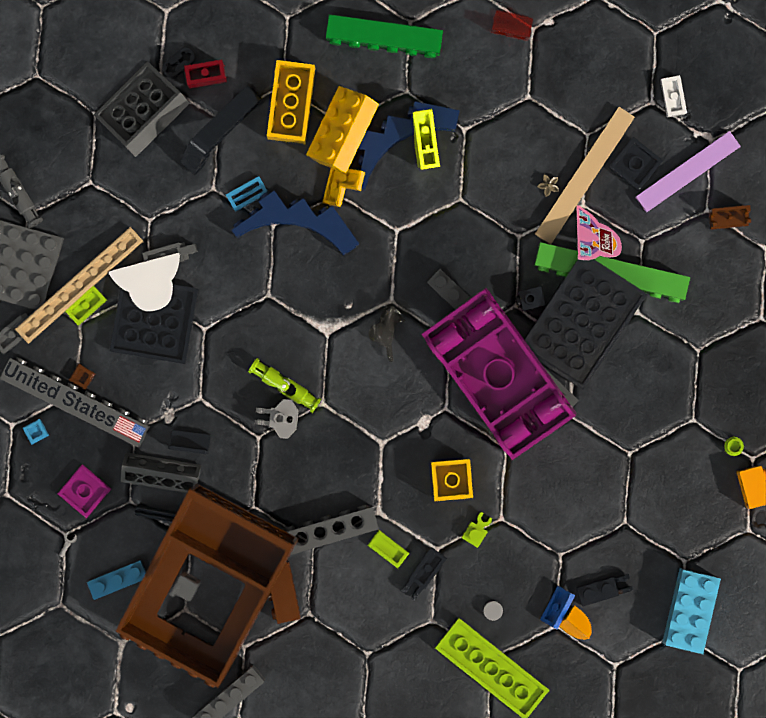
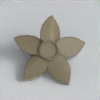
[537,174,559,197]

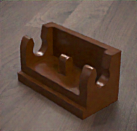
[708,205,751,230]

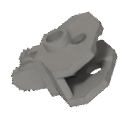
[254,399,299,439]

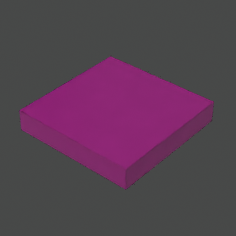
[57,464,112,518]

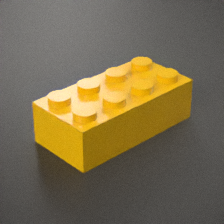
[267,60,315,144]
[306,86,379,173]

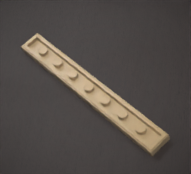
[535,107,635,245]
[15,227,143,344]

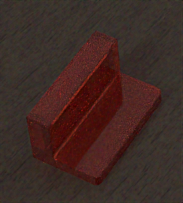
[491,10,533,41]

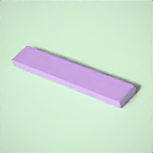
[635,131,741,213]

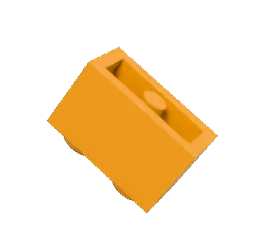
[736,465,766,509]

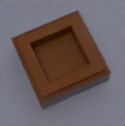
[69,364,96,390]

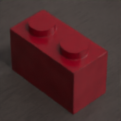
[184,60,227,89]

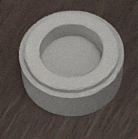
[483,601,503,621]

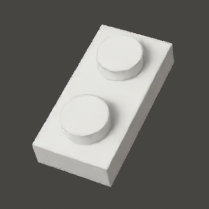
[660,76,687,117]

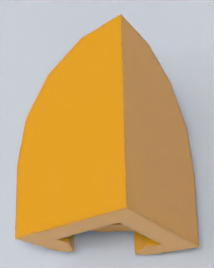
[559,605,592,640]

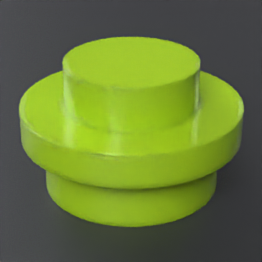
[724,437,744,456]

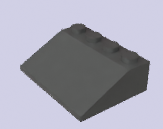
[94,61,190,157]

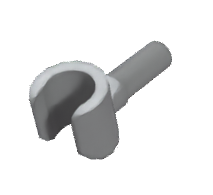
[59,531,77,557]

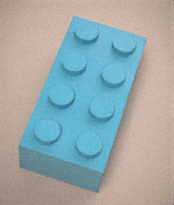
[662,568,721,654]

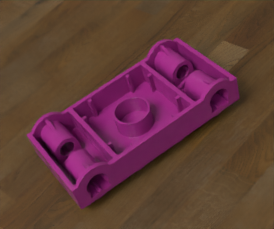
[422,288,576,460]

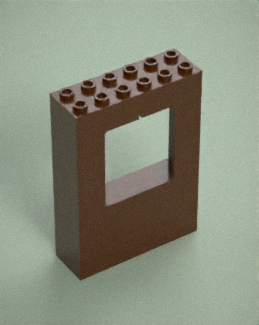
[115,483,299,688]

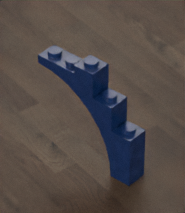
[358,101,459,191]
[232,191,359,256]

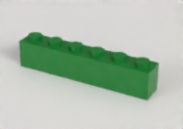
[326,15,443,58]

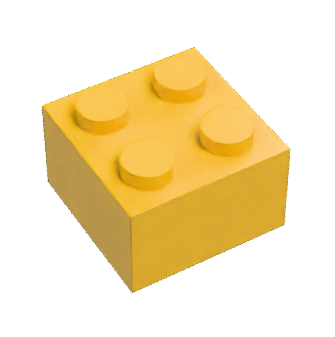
[431,459,473,501]

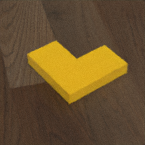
[322,168,365,207]

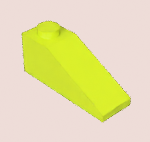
[413,109,440,170]

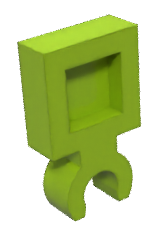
[461,512,492,548]

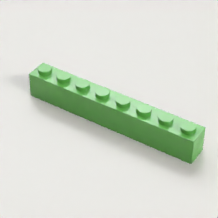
[534,242,690,303]

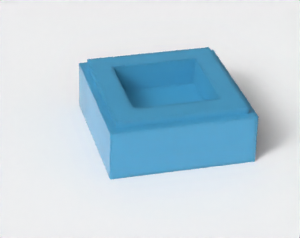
[23,419,49,445]

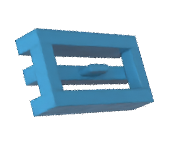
[226,176,267,212]

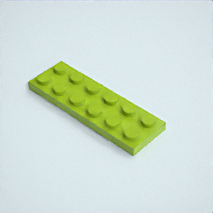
[435,617,549,718]

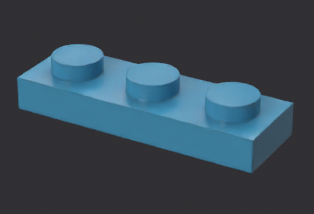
[87,560,146,600]

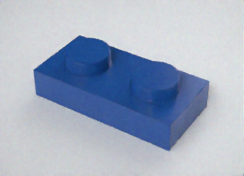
[540,586,575,629]

